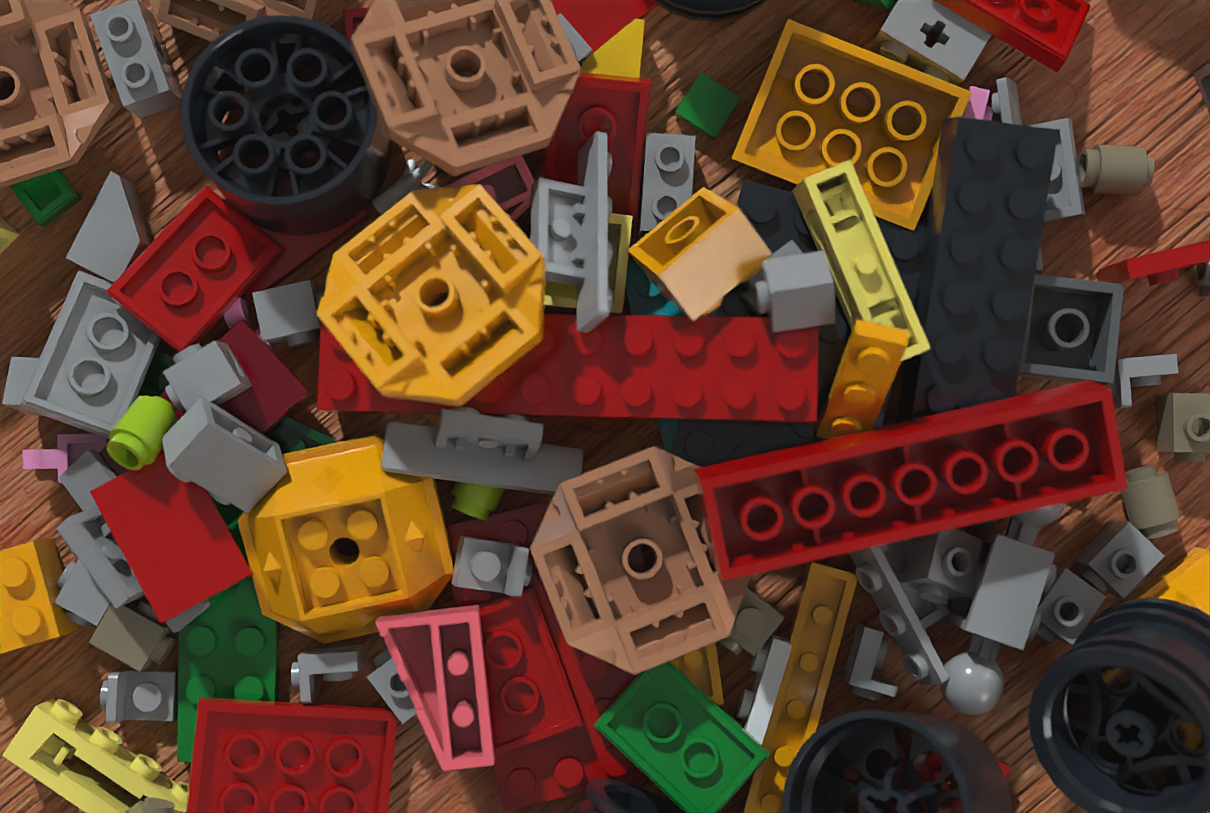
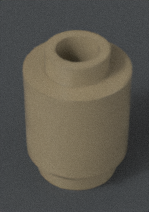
[1078,144,1154,195]
[1120,465,1181,539]

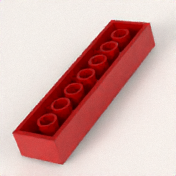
[693,380,1128,581]

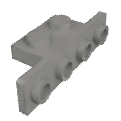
[992,77,1085,272]
[531,131,613,333]
[381,407,583,495]
[56,449,210,632]
[849,538,950,685]

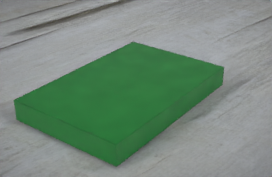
[593,660,771,813]

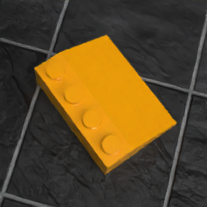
[732,19,972,231]

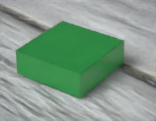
[674,72,741,141]
[10,169,82,227]

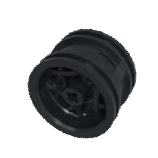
[1028,597,1210,813]

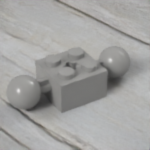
[940,503,1066,715]

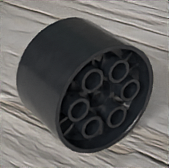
[181,15,392,235]
[782,710,1012,813]

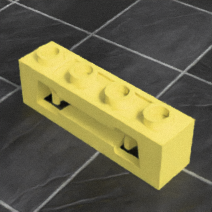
[792,160,931,361]
[2,698,189,813]

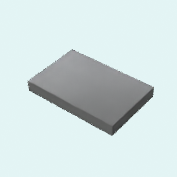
[20,270,161,439]

